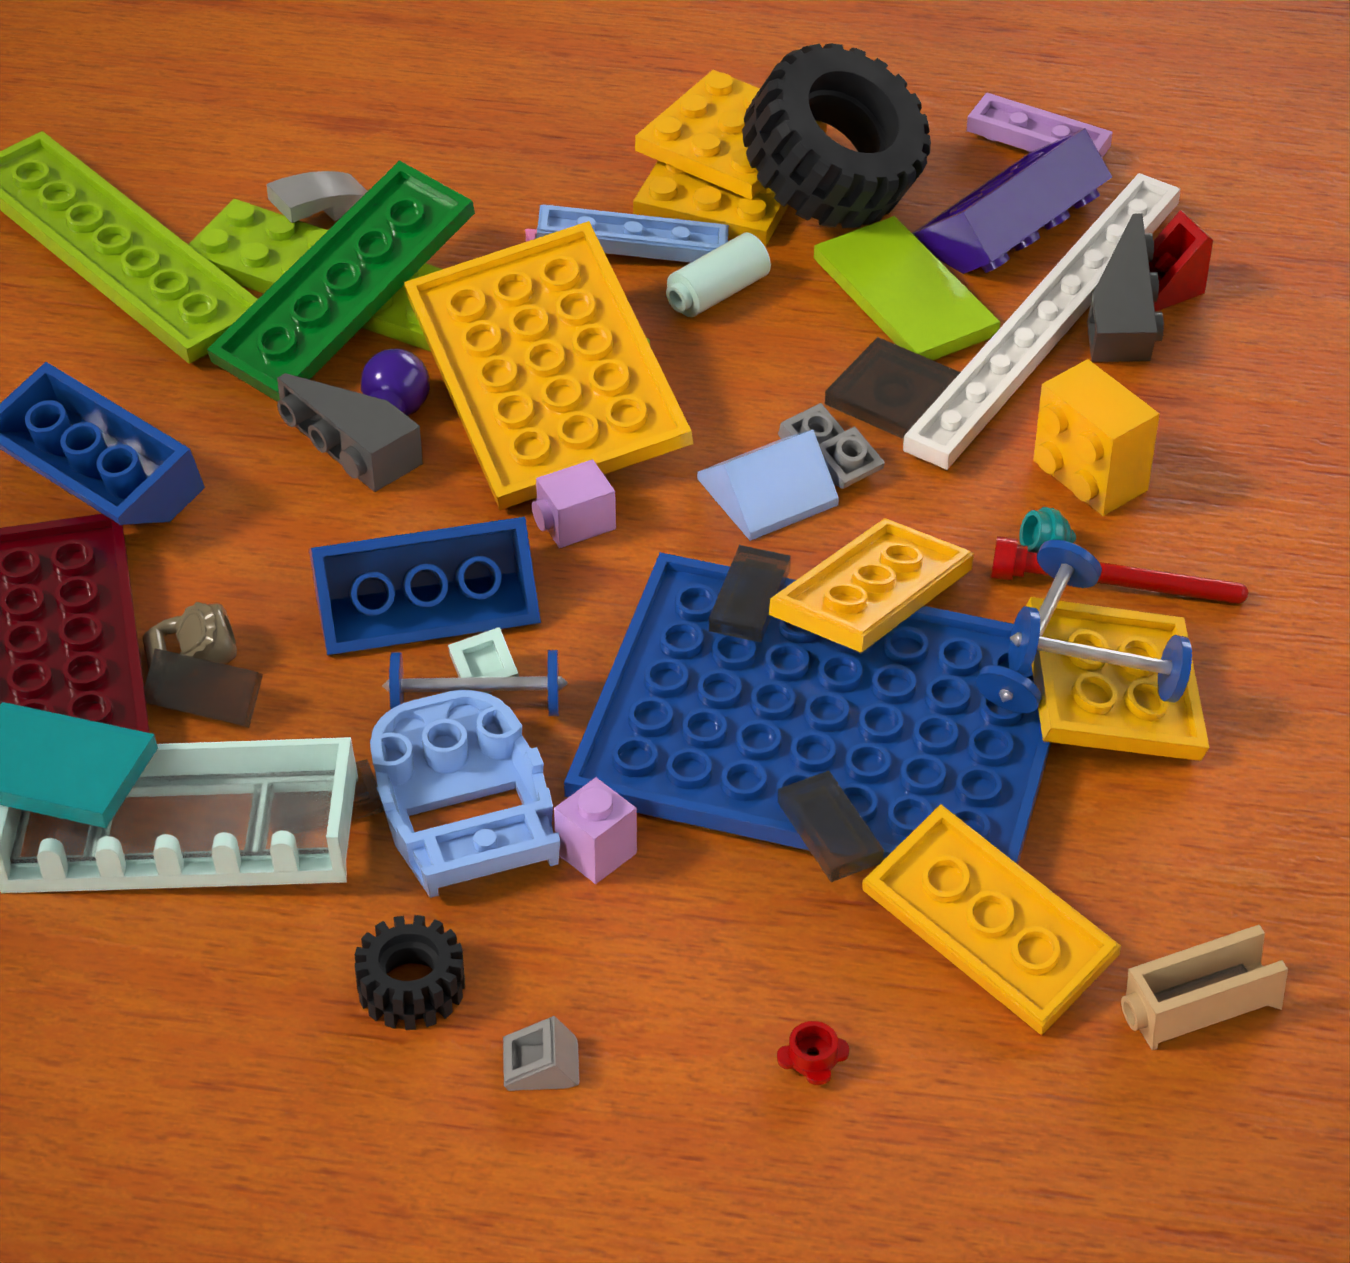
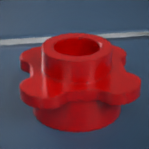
[777,1021,849,1085]

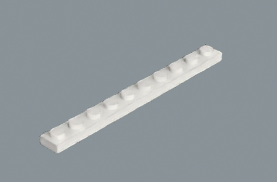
[903,173,1181,470]

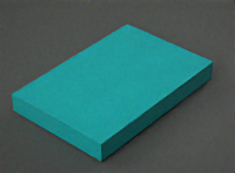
[0,702,158,828]

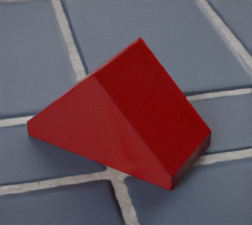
[1149,210,1213,312]

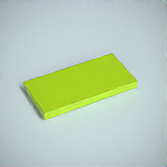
[814,216,1000,367]

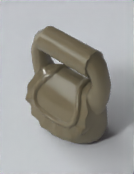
[142,602,237,682]

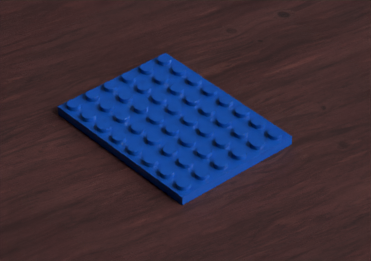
[564,552,1052,866]

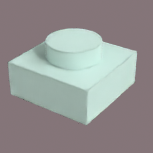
[448,627,519,693]

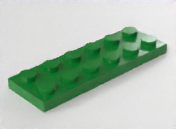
[207,160,475,402]

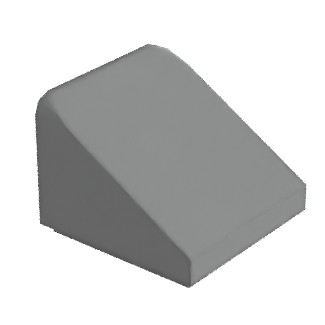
[503,1016,579,1091]

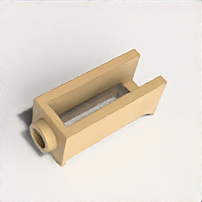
[1121,925,1288,1050]

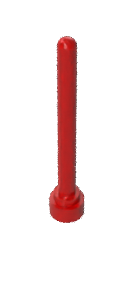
[991,536,1248,604]

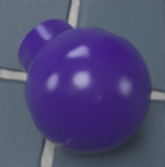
[361,349,430,416]

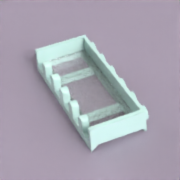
[0,737,358,894]

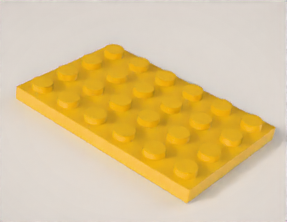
[404,221,693,510]

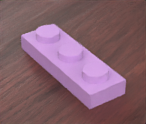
[966,92,1112,158]

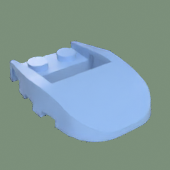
[370,690,560,898]

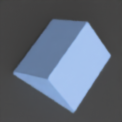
[697,429,839,541]

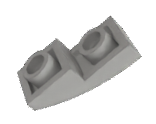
[266,171,368,223]
[778,403,885,489]

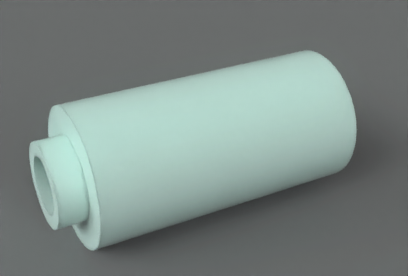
[666,232,771,317]

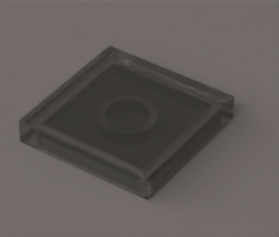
[825,337,961,439]

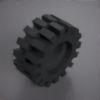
[354,915,465,1030]

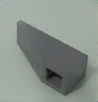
[1087,213,1164,362]
[277,373,423,492]

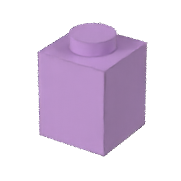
[532,459,616,548]
[554,777,637,884]

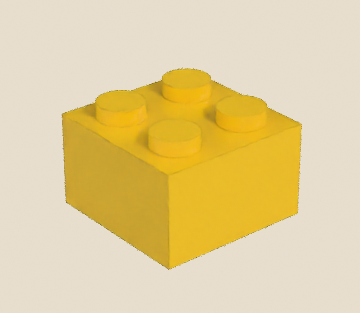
[1033,359,1160,516]

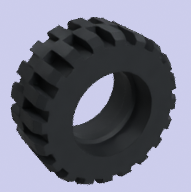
[742,43,931,228]

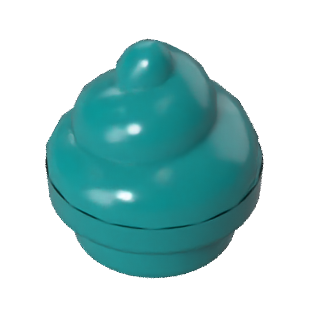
[1019,507,1076,553]

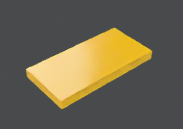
[769,518,974,653]
[862,804,1121,1035]

